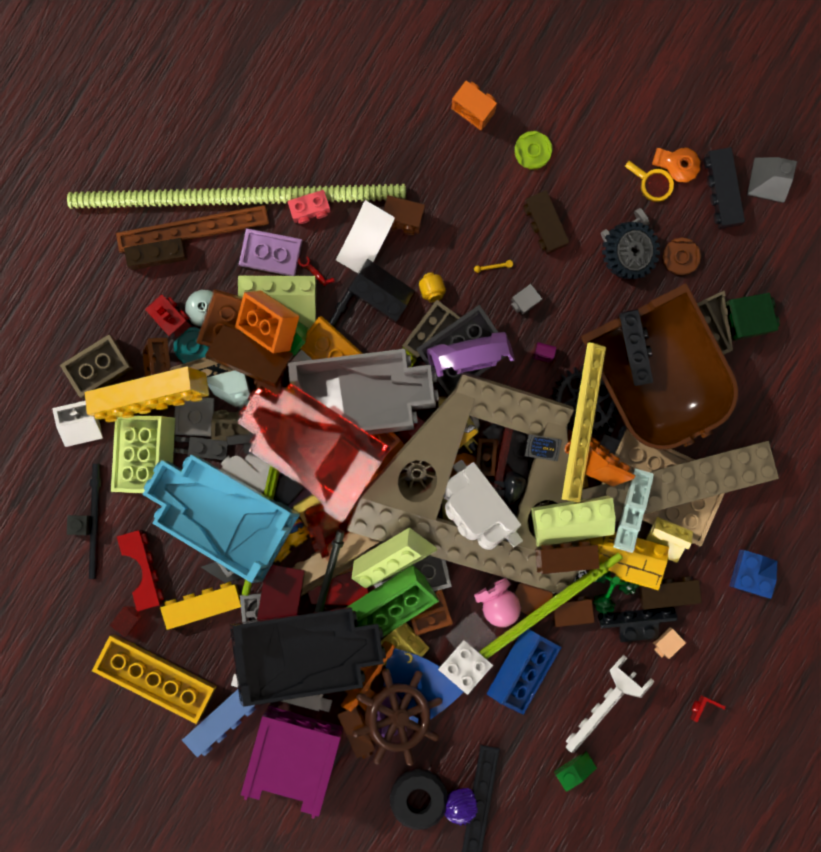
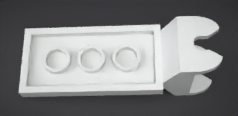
[566,655,655,753]

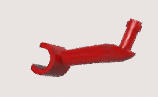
[298,256,335,286]

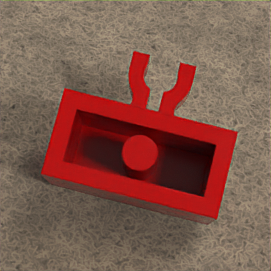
[145,295,191,341]

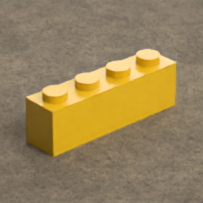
[160,582,241,630]

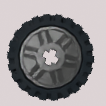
[602,222,660,279]

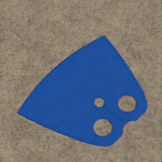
[384,648,464,723]

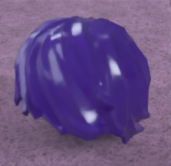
[445,788,478,826]

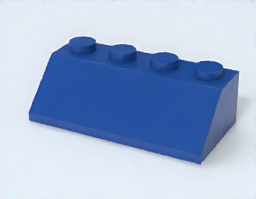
[487,629,562,715]

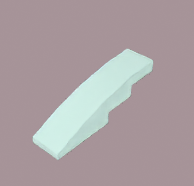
[613,468,654,553]

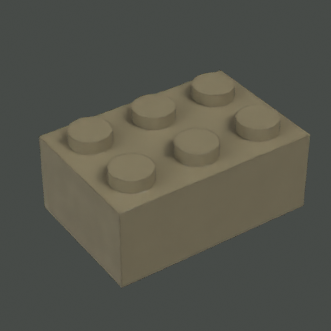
[60,335,133,399]

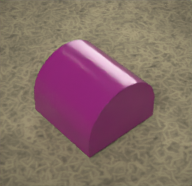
[533,342,556,363]

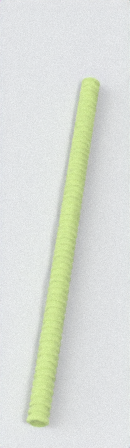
[67,184,406,209]

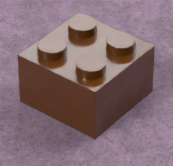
[383,195,425,235]

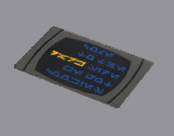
[525,434,562,461]

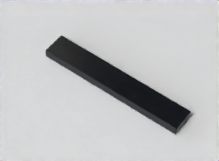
[462,744,500,852]

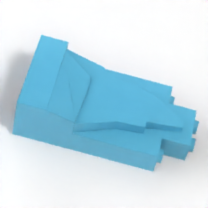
[142,455,300,583]

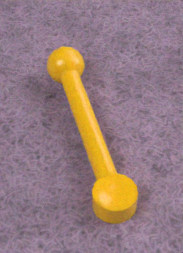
[474,260,513,273]

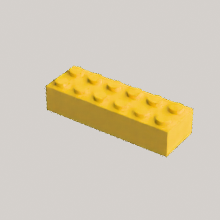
[84,366,209,422]
[92,634,217,724]

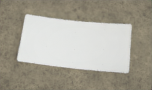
[336,200,395,273]

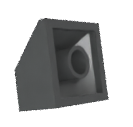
[747,157,797,203]

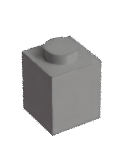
[511,284,542,315]

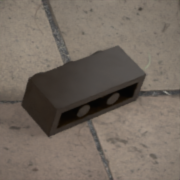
[523,190,569,254]
[124,238,187,270]
[639,576,702,610]

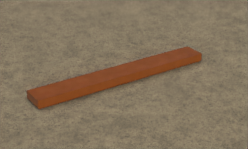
[116,205,269,253]

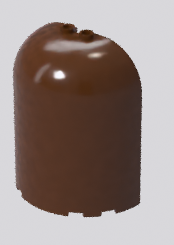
[581,283,738,449]

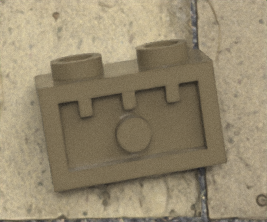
[211,410,252,441]

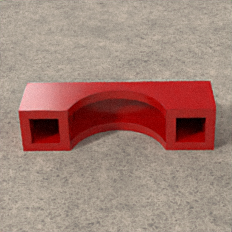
[117,530,164,611]

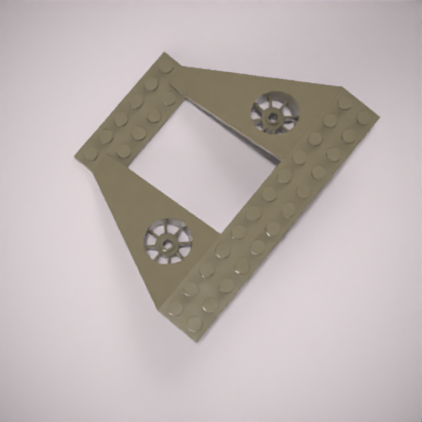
[347,372,579,594]

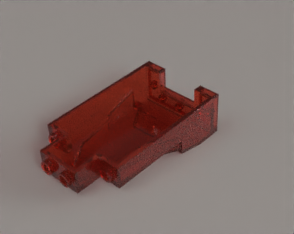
[237,383,391,523]

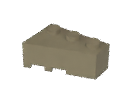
[697,290,733,355]
[401,300,461,359]

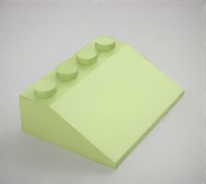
[238,276,316,333]
[111,416,175,493]

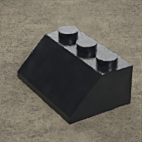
[346,258,414,322]

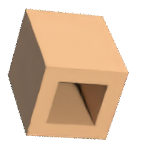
[653,627,686,659]

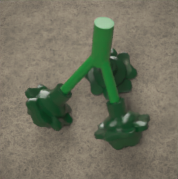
[592,570,640,614]

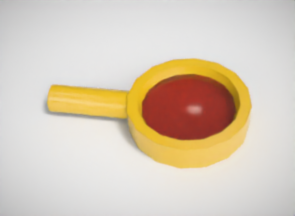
[625,161,674,202]

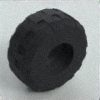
[390,769,448,830]

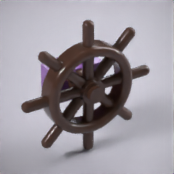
[352,668,443,766]

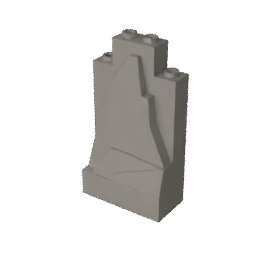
[288,349,439,447]

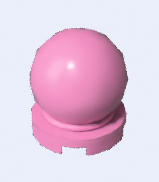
[474,578,521,627]

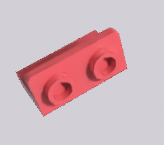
[288,190,331,224]

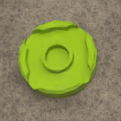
[514,131,552,170]

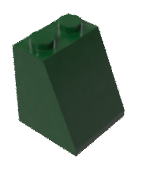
[726,293,780,342]

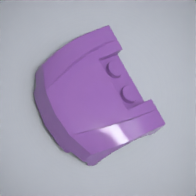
[427,332,515,377]

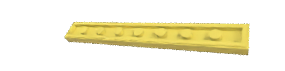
[562,343,606,503]

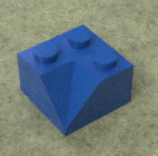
[729,550,777,599]

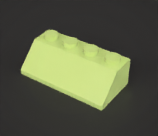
[531,495,616,547]
[351,528,437,588]

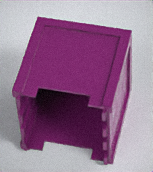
[241,706,343,819]

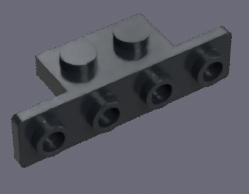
[619,309,653,386]
[598,607,678,642]

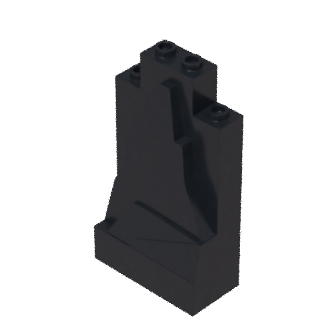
[230,607,386,707]

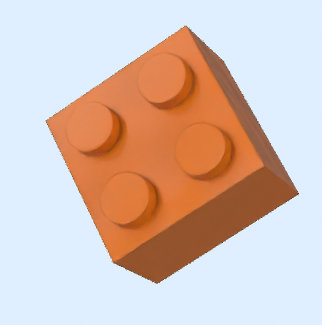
[451,81,497,131]

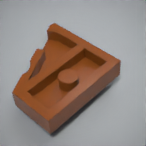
[411,589,453,636]

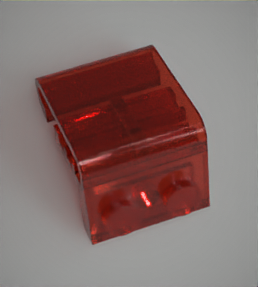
[304,495,353,558]

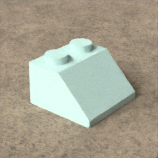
[207,370,253,408]

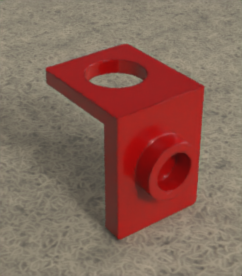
[690,695,725,722]

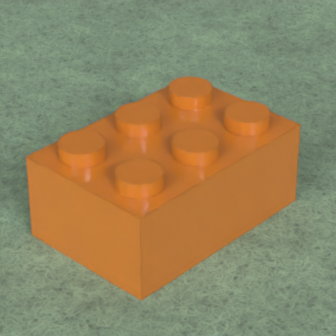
[235,290,300,354]

